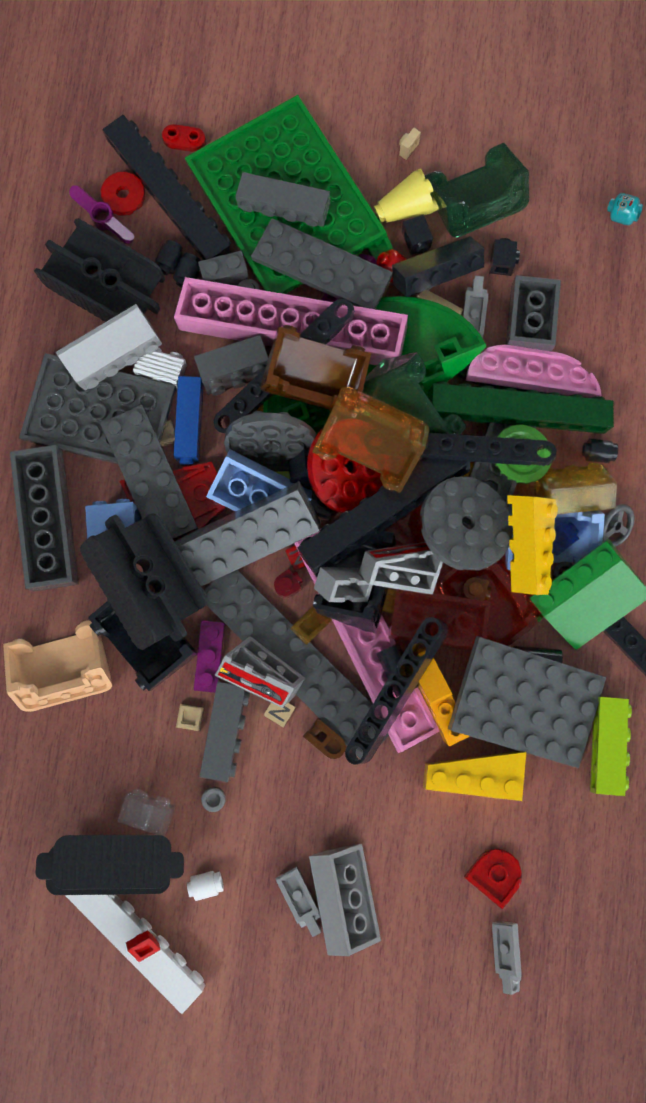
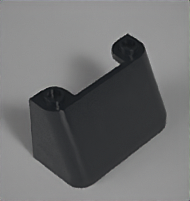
[313,531,397,633]
[88,601,198,691]

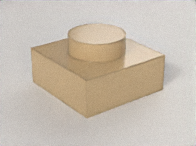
[399,128,421,160]

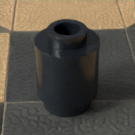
[154,240,183,276]
[173,253,201,288]
[582,438,618,463]

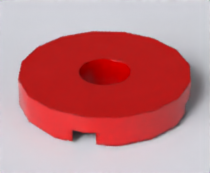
[101,172,145,216]

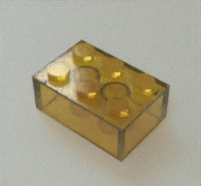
[534,463,617,514]

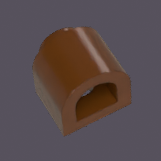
[460,577,492,605]

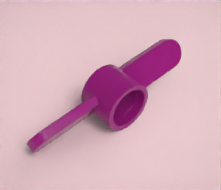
[69,185,134,244]

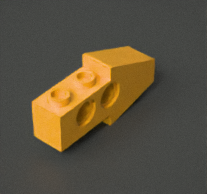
[409,647,470,746]

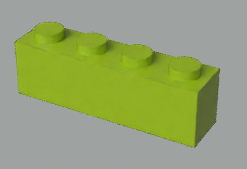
[590,697,632,796]

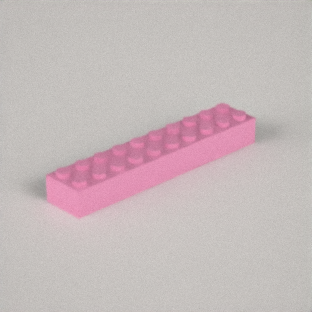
[174,277,408,369]

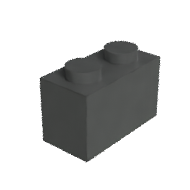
[198,251,249,286]

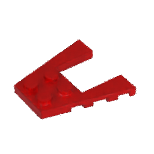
[119,462,227,541]

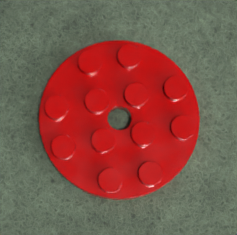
[307,419,391,513]

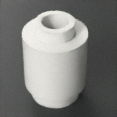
[187,871,224,901]

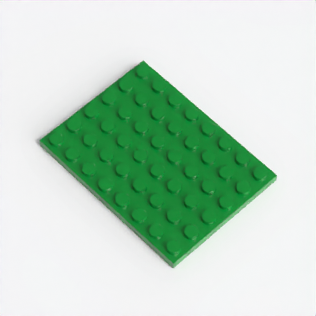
[185,95,387,294]

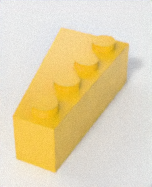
[507,495,558,595]
[423,751,526,801]

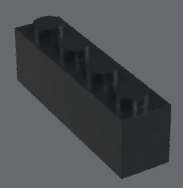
[392,236,484,297]

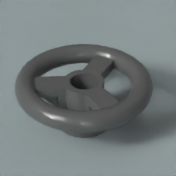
[603,504,635,547]

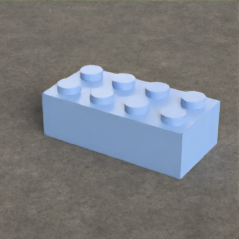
[206,449,313,511]

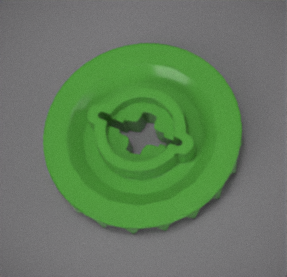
[495,425,551,484]

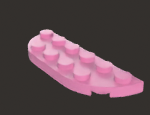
[466,345,601,398]

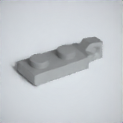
[462,275,489,338]
[276,867,321,937]
[492,921,522,995]

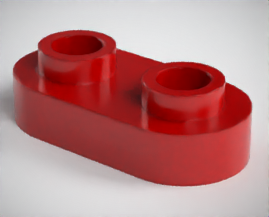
[162,124,206,152]

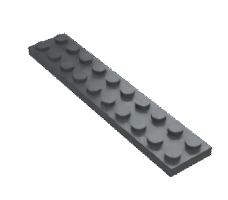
[204,570,389,759]

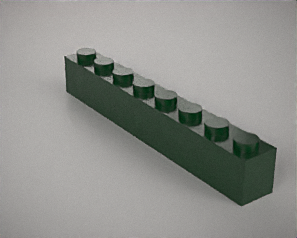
[427,381,614,434]

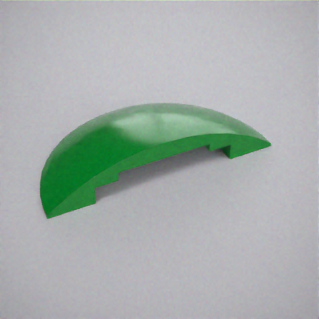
[263,296,486,434]

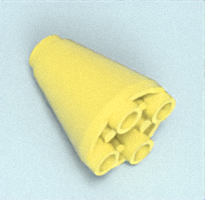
[373,169,439,223]

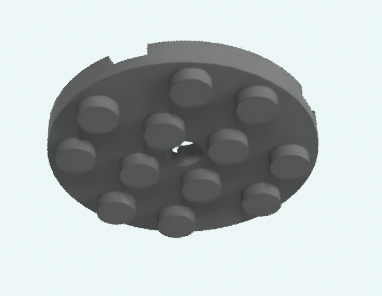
[224,411,317,472]
[420,477,513,571]

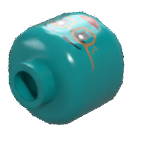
[607,193,643,225]

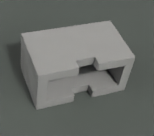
[314,567,373,602]

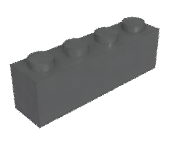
[235,172,331,227]
[200,682,250,782]

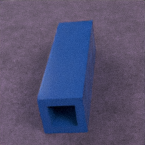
[174,376,204,465]

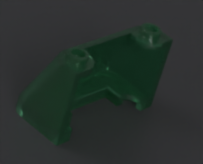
[425,143,529,238]
[361,352,467,435]

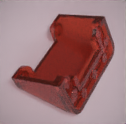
[436,558,544,646]

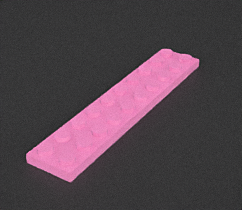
[294,528,440,753]

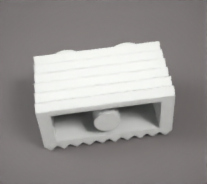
[133,348,187,390]

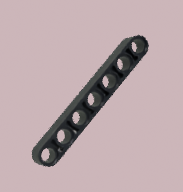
[345,618,448,765]

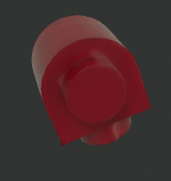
[274,569,303,598]

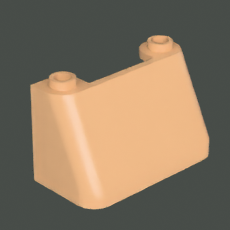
[3,620,112,711]

